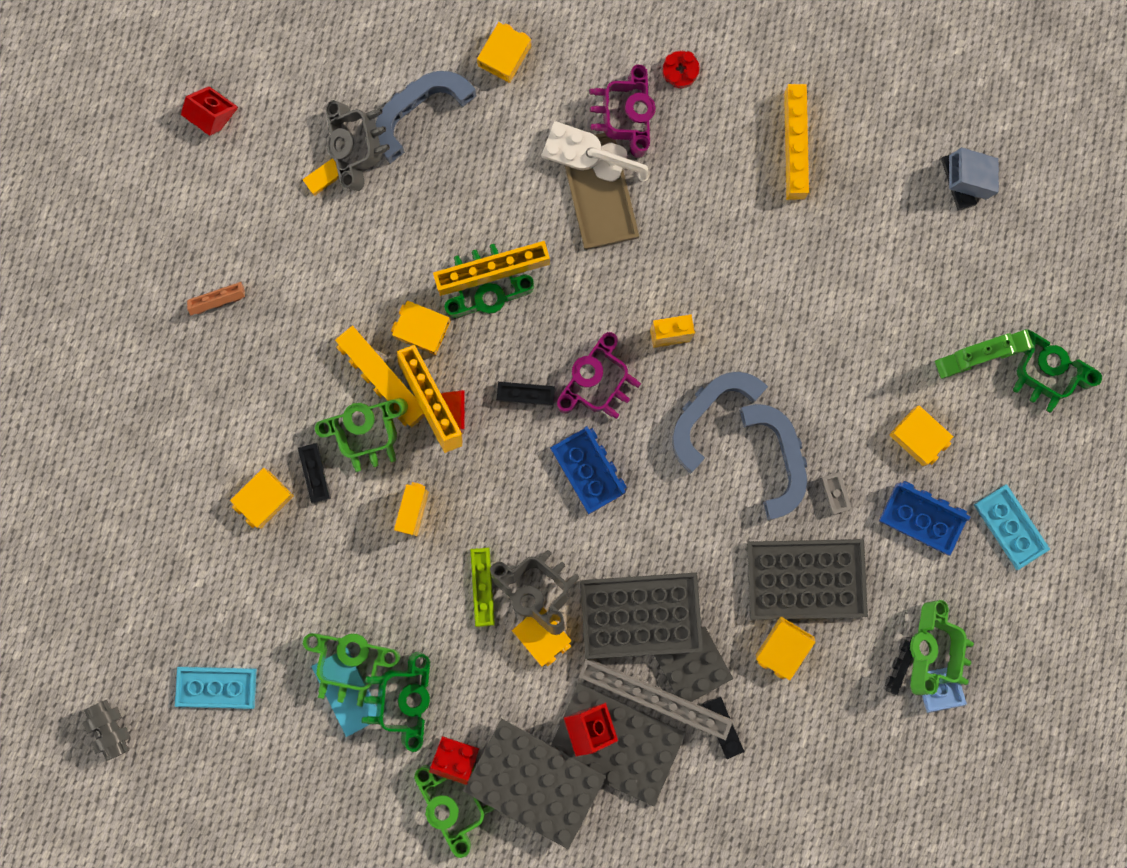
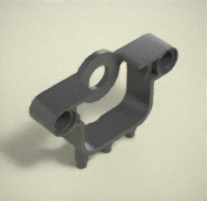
[326,100,390,191]
[490,550,579,635]

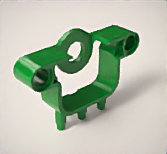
[444,244,534,319]
[1013,329,1102,413]
[361,651,430,752]

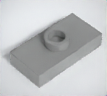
[820,472,852,515]

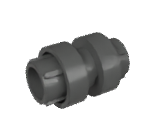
[82,700,131,761]

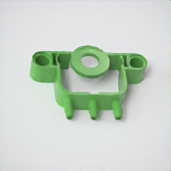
[934,330,1034,379]
[315,398,408,472]
[910,600,974,696]
[303,633,400,707]
[414,765,495,858]

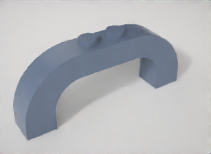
[376,71,477,164]
[672,372,768,474]
[739,404,807,520]

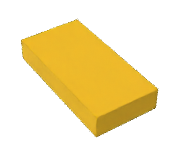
[302,158,339,196]

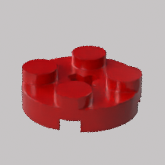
[662,51,700,88]

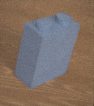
[949,147,999,200]

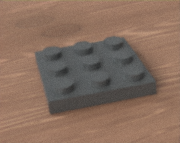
[654,626,733,702]

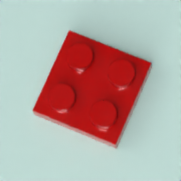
[429,736,479,785]

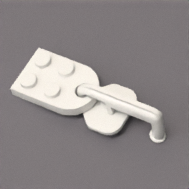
[541,121,649,182]

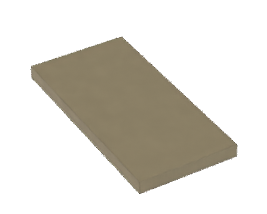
[564,133,639,250]

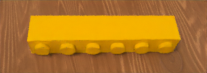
[784,84,809,200]
[433,241,550,296]
[335,325,425,428]
[397,345,462,453]

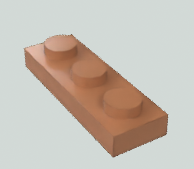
[187,282,245,315]

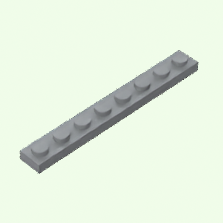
[579,659,733,740]

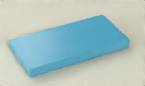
[974,484,1050,570]
[311,648,377,737]
[175,667,257,709]

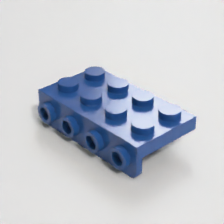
[550,426,627,515]
[879,481,971,556]

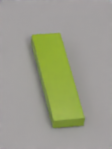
[470,548,495,627]

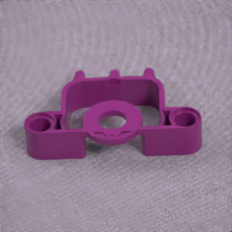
[589,64,656,158]
[557,332,641,419]

